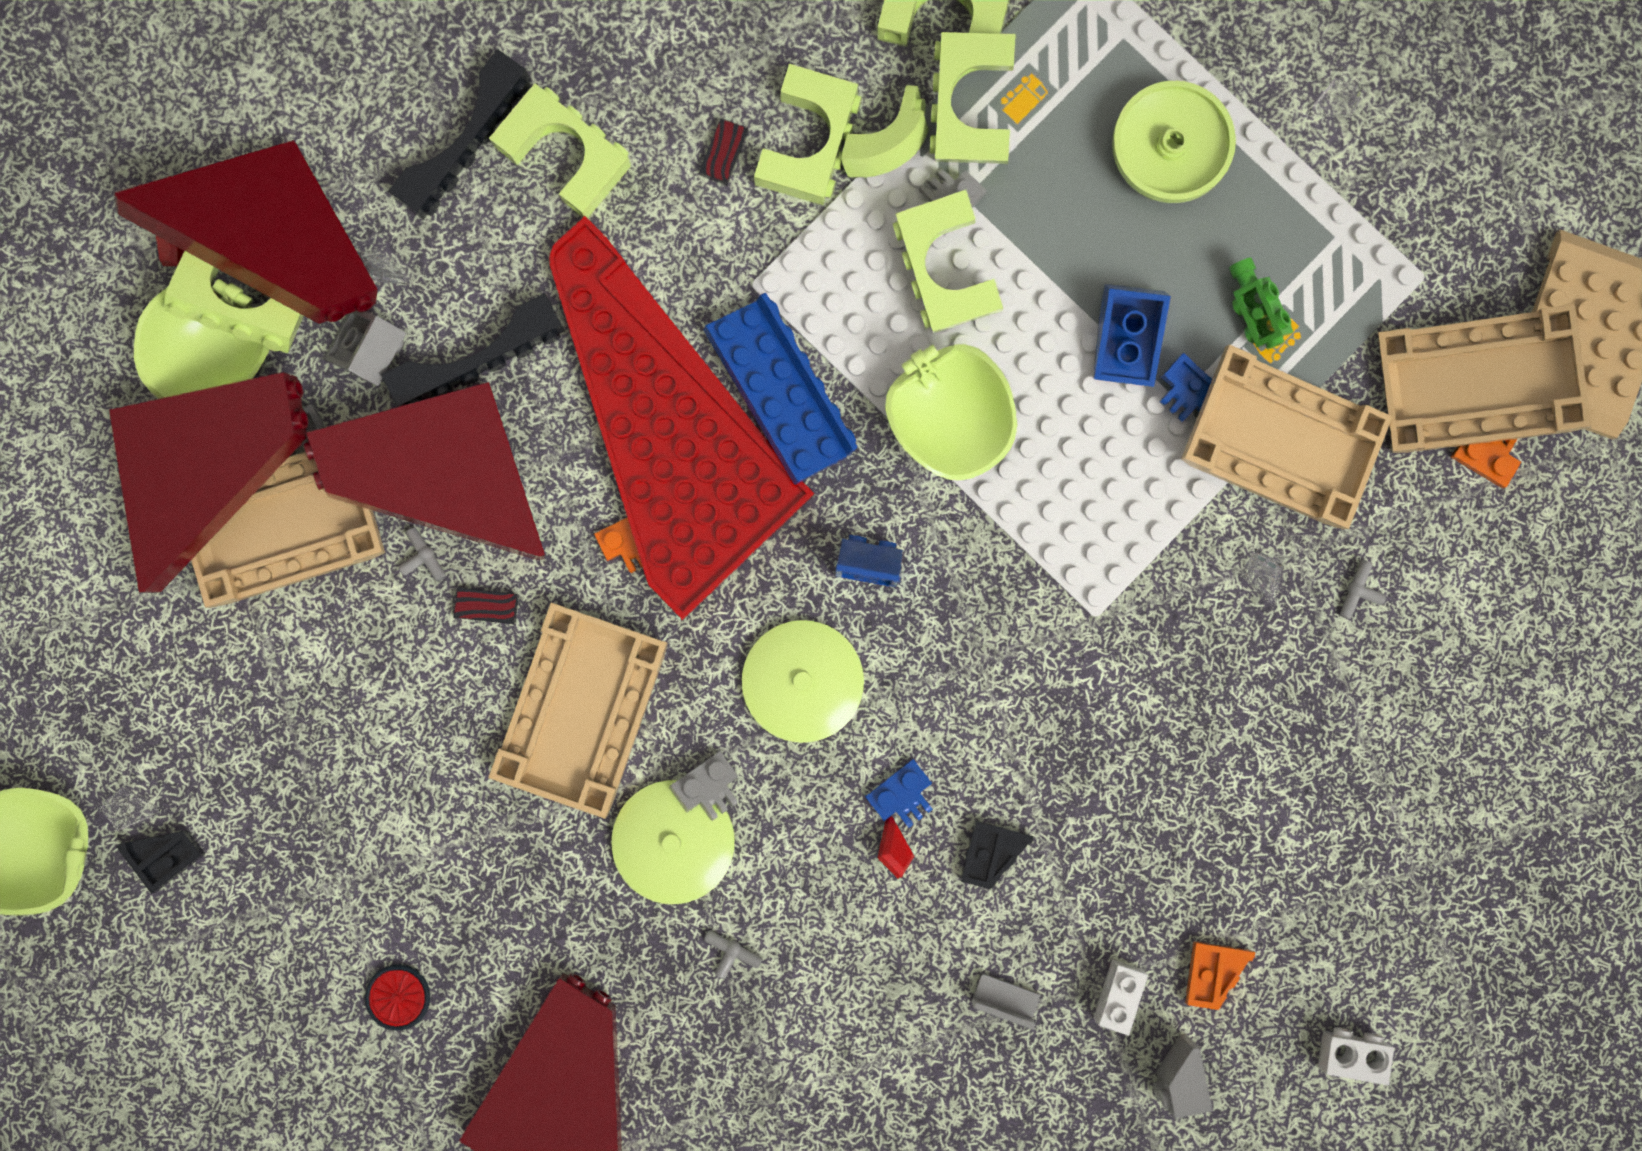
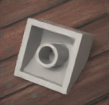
[323,311,406,386]
[1153,1034,1213,1119]

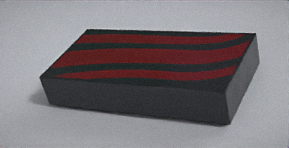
[699,118,749,186]
[453,587,519,625]

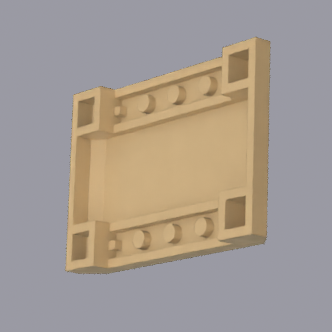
[1532,229,1642,439]
[1378,303,1591,453]
[1181,345,1393,529]
[191,452,385,608]
[488,603,668,819]

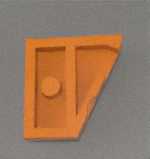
[1185,941,1255,1010]

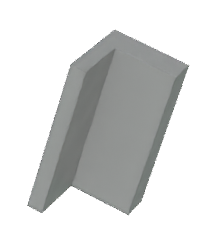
[971,972,1040,1030]

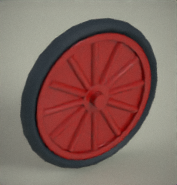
[365,964,430,1031]

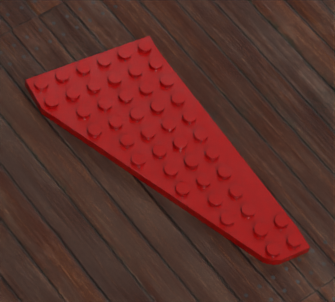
[549,216,814,621]

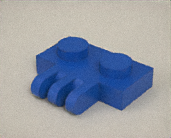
[1159,353,1212,422]
[865,759,933,828]

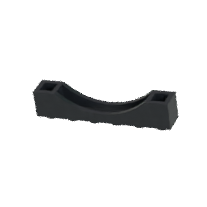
[388,49,531,220]
[381,293,565,407]

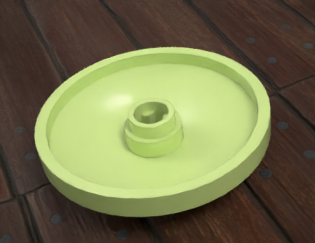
[1112,81,1236,203]
[742,620,864,743]
[611,780,735,904]

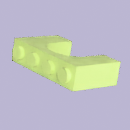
[878,0,1010,46]
[930,32,1016,164]
[754,64,862,205]
[489,83,631,218]
[892,190,1003,333]
[164,251,303,353]

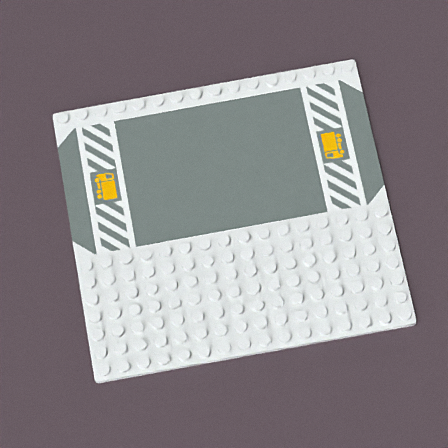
[752,0,1424,617]

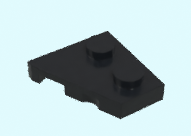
[960,820,1034,889]
[116,830,205,894]

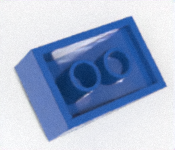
[1093,284,1171,387]
[835,535,903,588]

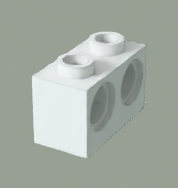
[1093,959,1148,1036]
[1318,1027,1394,1085]

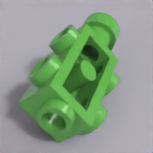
[1229,257,1293,350]

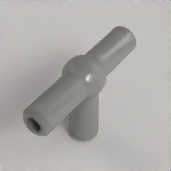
[398,527,446,581]
[1340,560,1386,619]
[704,930,762,979]

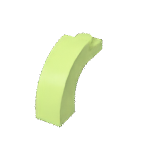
[841,86,929,177]

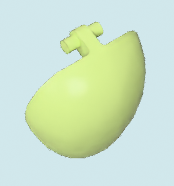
[134,279,269,399]
[885,344,1017,480]
[0,788,88,915]

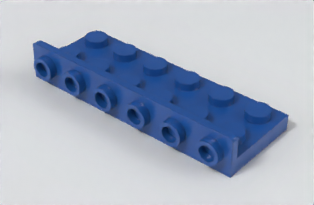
[703,293,857,485]

